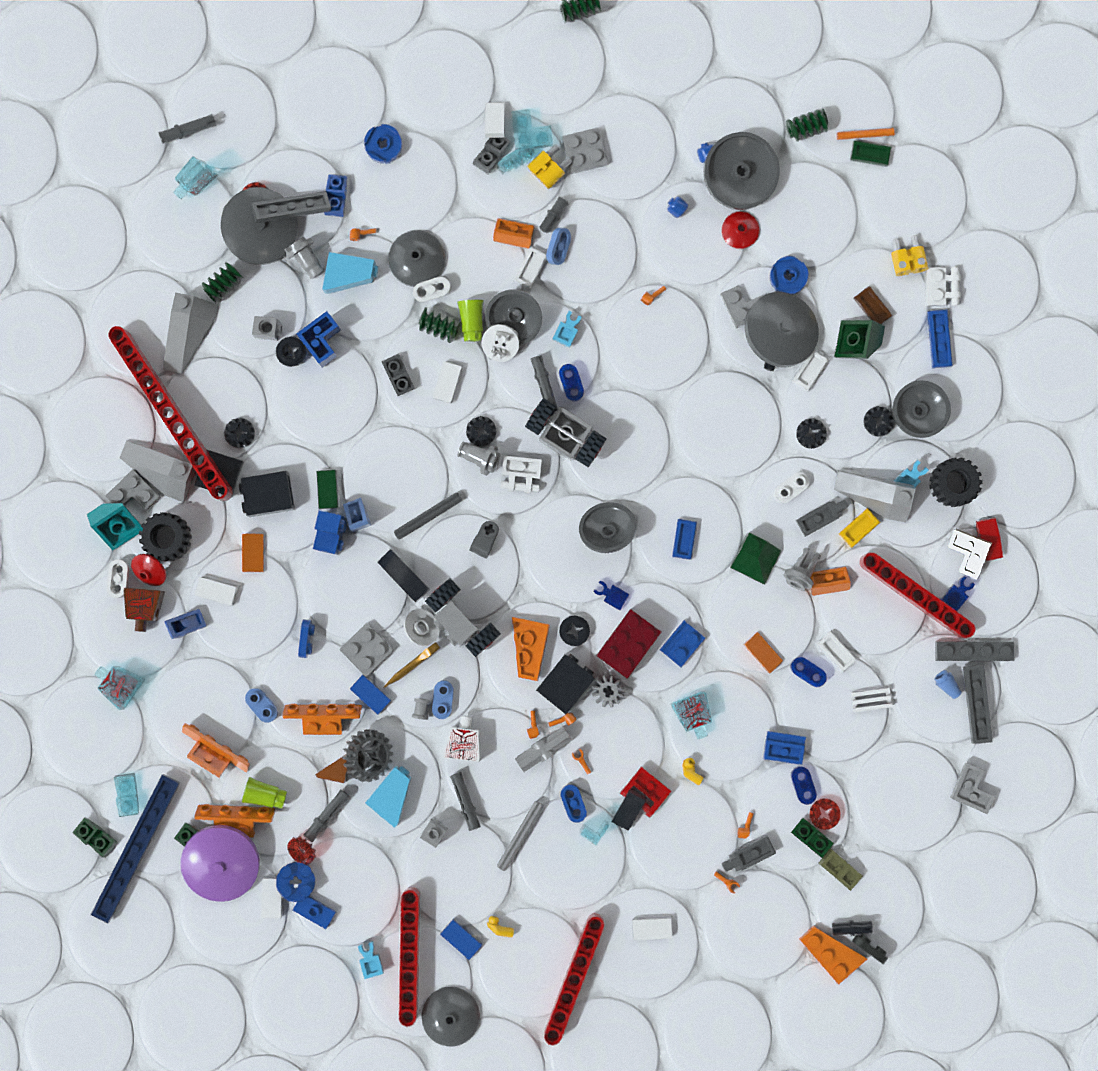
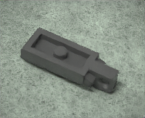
[795,500,849,537]
[722,835,776,872]

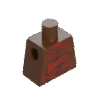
[124,588,165,632]

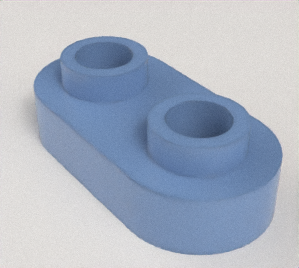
[546,228,571,265]
[432,680,454,719]
[245,688,278,723]

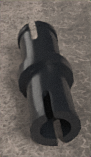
[832,920,873,936]

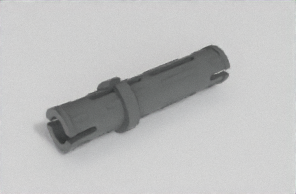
[158,114,216,144]
[530,355,558,412]
[450,772,481,831]
[303,789,350,843]

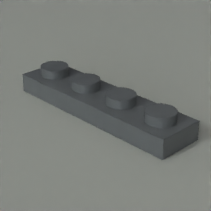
[251,191,331,223]
[935,642,1014,661]
[963,665,993,744]

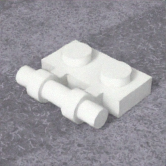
[925,267,961,307]
[500,456,542,493]

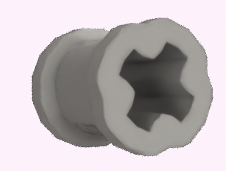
[412,698,431,720]

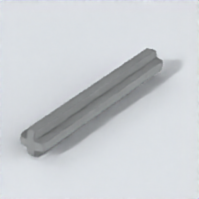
[497,801,543,871]

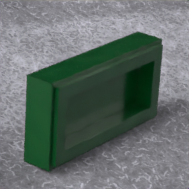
[850,140,891,167]
[316,470,338,509]

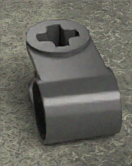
[469,521,499,559]

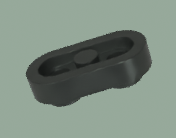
[852,934,888,965]

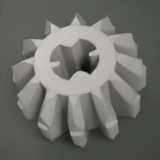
[592,675,624,708]

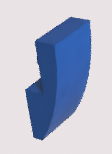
[324,174,347,217]

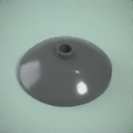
[388,230,445,287]
[485,289,542,345]
[892,380,951,438]
[579,502,637,553]
[422,987,480,1047]

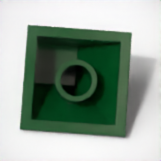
[834,320,885,359]
[730,532,781,585]

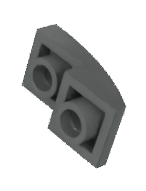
[473,137,511,174]
[381,353,415,396]

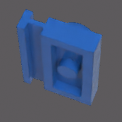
[659,620,705,667]
[763,731,806,765]

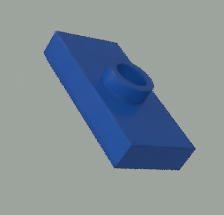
[292,896,336,929]

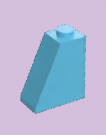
[322,252,378,294]
[365,766,411,828]

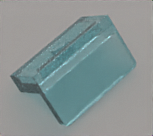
[579,820,609,845]

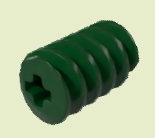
[560,0,601,23]
[786,108,828,142]
[201,262,244,303]
[419,307,461,343]

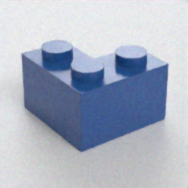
[296,311,341,368]
[313,510,348,555]

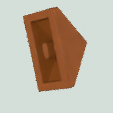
[315,754,348,783]

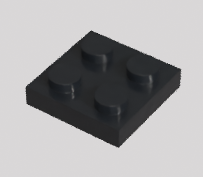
[194,449,244,498]

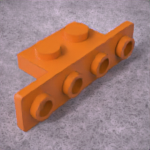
[282,704,362,735]
[182,723,250,778]
[194,804,275,838]

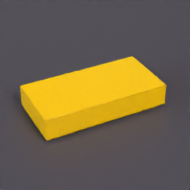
[838,508,880,548]

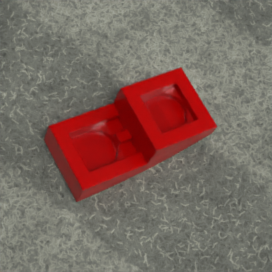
[976,517,1003,561]

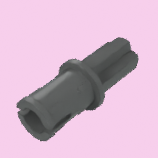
[539,197,569,233]

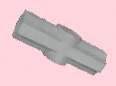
[515,727,572,772]

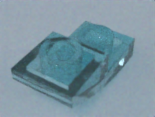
[497,145,535,174]
[114,773,139,817]

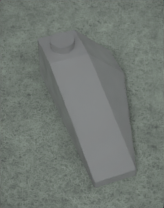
[163,292,217,374]
[120,440,196,502]
[834,470,916,523]

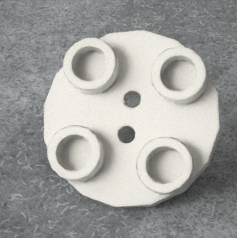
[482,324,519,362]

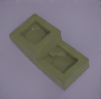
[818,849,863,891]

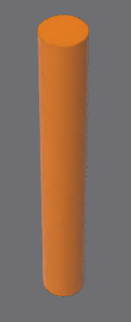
[837,128,894,140]

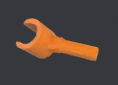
[350,228,376,241]
[641,286,666,305]
[527,711,539,739]
[548,712,577,727]
[572,749,591,775]
[738,812,754,839]
[714,871,740,893]

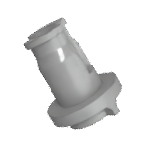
[284,237,325,279]
[457,442,500,476]
[784,548,821,591]

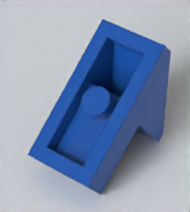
[164,609,207,639]

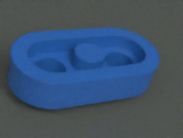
[298,619,315,658]
[561,784,587,823]

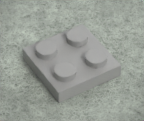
[562,127,608,174]
[339,623,394,677]

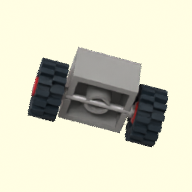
[525,398,607,467]
[425,578,501,657]

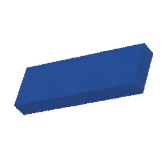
[927,310,952,369]

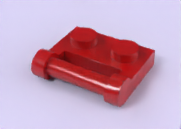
[619,766,672,818]

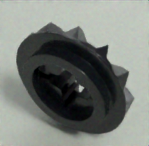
[276,336,307,367]
[863,406,895,437]
[466,416,496,447]
[224,417,255,448]
[796,418,827,449]
[559,615,590,646]

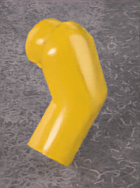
[682,758,704,786]
[487,916,514,938]

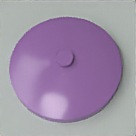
[180,825,260,902]

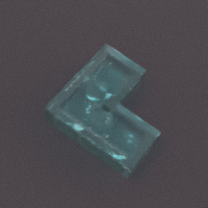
[511,109,553,150]

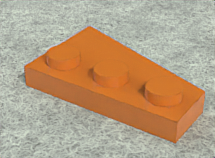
[512,617,550,681]

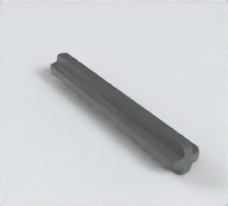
[394,492,462,540]

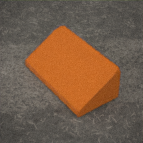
[493,218,534,248]
[242,534,264,572]
[810,567,851,596]
[743,632,783,674]

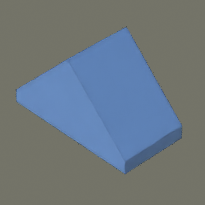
[343,498,371,532]

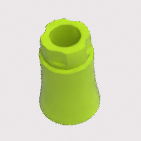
[457,300,484,342]
[242,776,287,808]

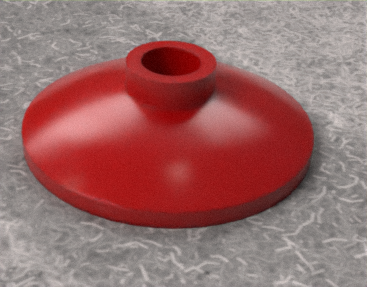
[722,211,759,249]
[131,554,167,586]

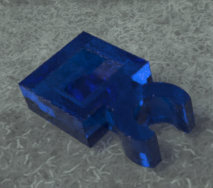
[940,576,975,611]
[593,581,629,611]

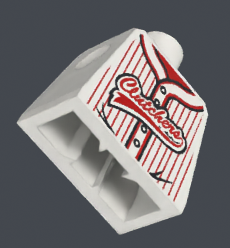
[443,716,480,762]

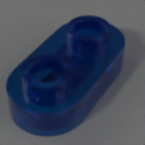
[559,364,584,402]
[790,657,827,687]
[790,766,817,805]

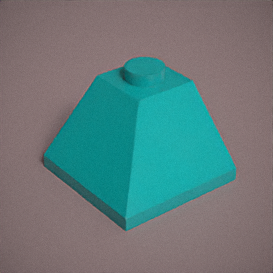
[87,503,143,551]

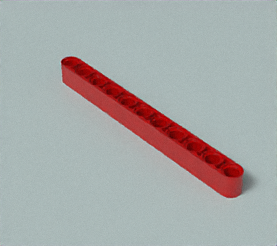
[108,326,233,501]

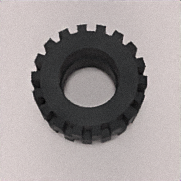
[929,458,983,507]
[139,512,192,561]

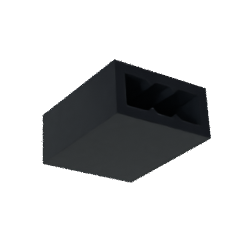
[239,471,295,517]
[536,653,595,714]

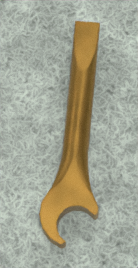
[383,642,440,688]

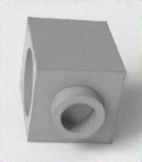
[252,316,282,341]
[420,819,448,848]

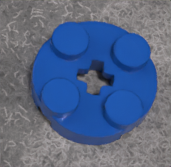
[364,124,402,164]
[769,256,809,295]
[276,862,315,902]

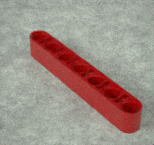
[860,553,975,638]
[399,887,420,1027]
[544,913,604,1046]

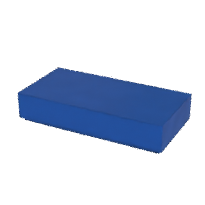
[672,519,697,560]
[350,675,391,715]
[440,919,482,960]

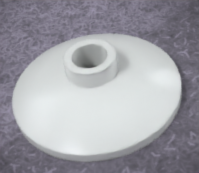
[404,609,440,646]

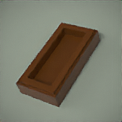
[853,286,893,324]

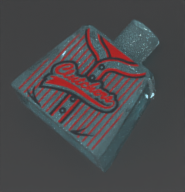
[173,156,218,200]
[94,666,145,710]
[670,691,712,740]

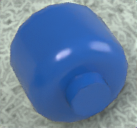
[697,142,714,163]
[667,196,688,218]

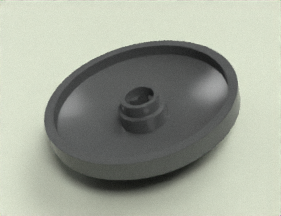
[703,132,780,210]
[220,187,298,265]
[745,292,819,367]

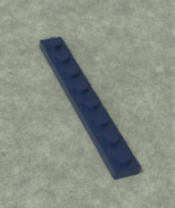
[91,774,181,924]

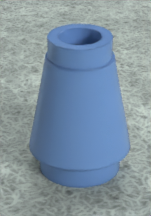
[934,670,962,699]

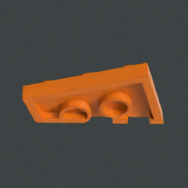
[799,926,867,985]

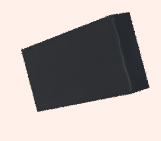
[611,789,647,831]

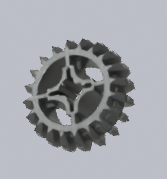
[342,729,394,782]

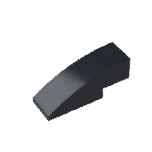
[377,549,430,603]

